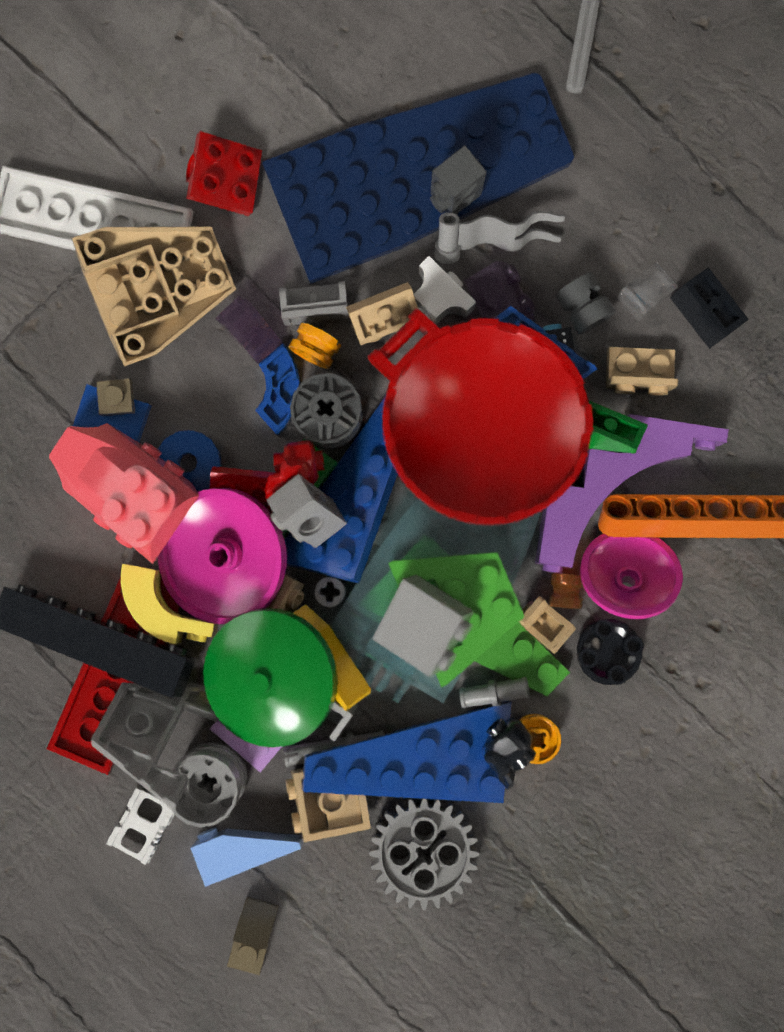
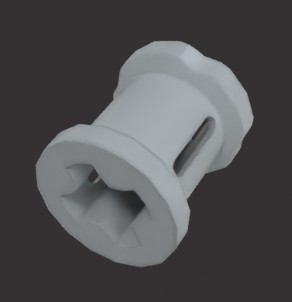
[315,577,346,607]

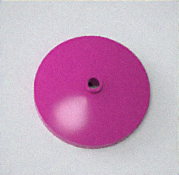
[157,488,287,624]

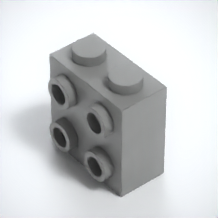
[372,575,474,677]

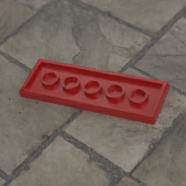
[47,564,181,775]

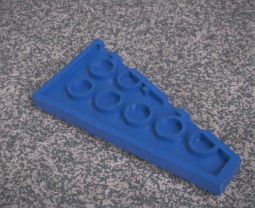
[302,701,512,803]

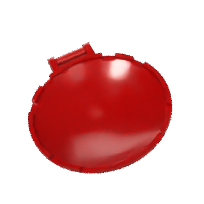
[367,308,593,525]

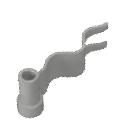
[434,211,565,264]

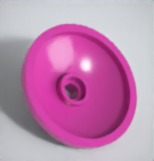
[580,534,683,619]

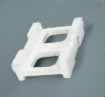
[106,785,175,865]

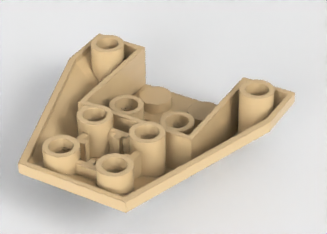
[72,227,236,367]

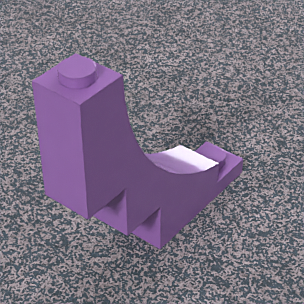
[535,414,729,574]

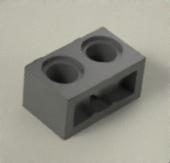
[430,146,486,215]

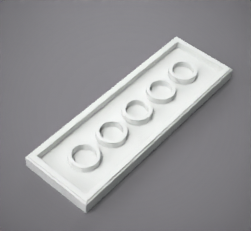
[0,166,194,251]

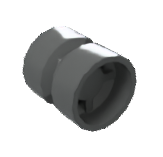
[555,272,616,335]

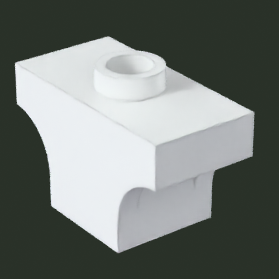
[414,256,476,324]

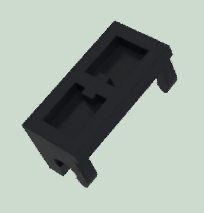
[670,267,749,349]

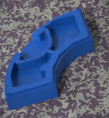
[255,343,300,436]

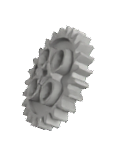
[369,798,479,910]

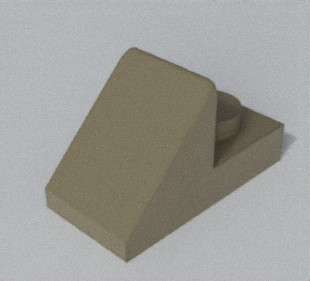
[227,897,279,976]

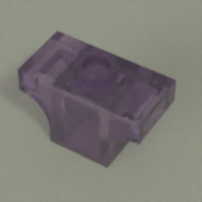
[215,296,283,364]

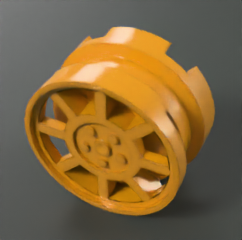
[288,323,342,369]
[519,713,561,764]

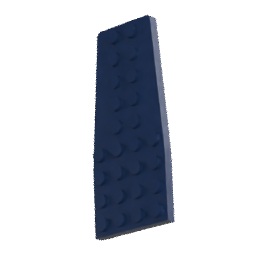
[262,73,574,284]

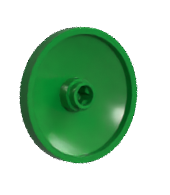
[203,608,337,747]

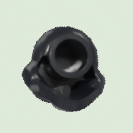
[484,718,536,790]

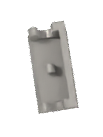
[279,281,349,326]

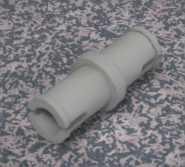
[459,677,530,709]

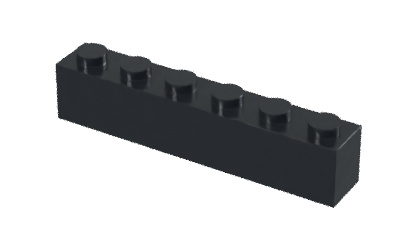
[0,584,197,698]

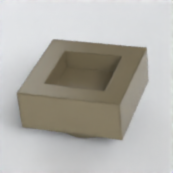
[96,379,135,417]

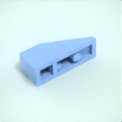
[191,827,303,887]

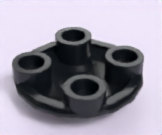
[576,619,644,685]

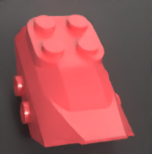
[49,423,199,564]

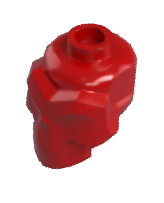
[265,440,325,499]

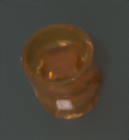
[549,573,583,609]

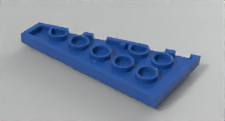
[284,397,398,583]

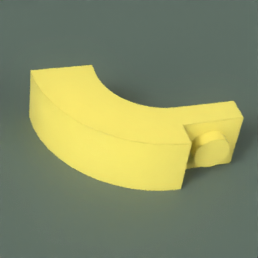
[121,564,219,644]

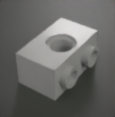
[267,474,347,548]

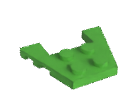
[388,552,525,687]

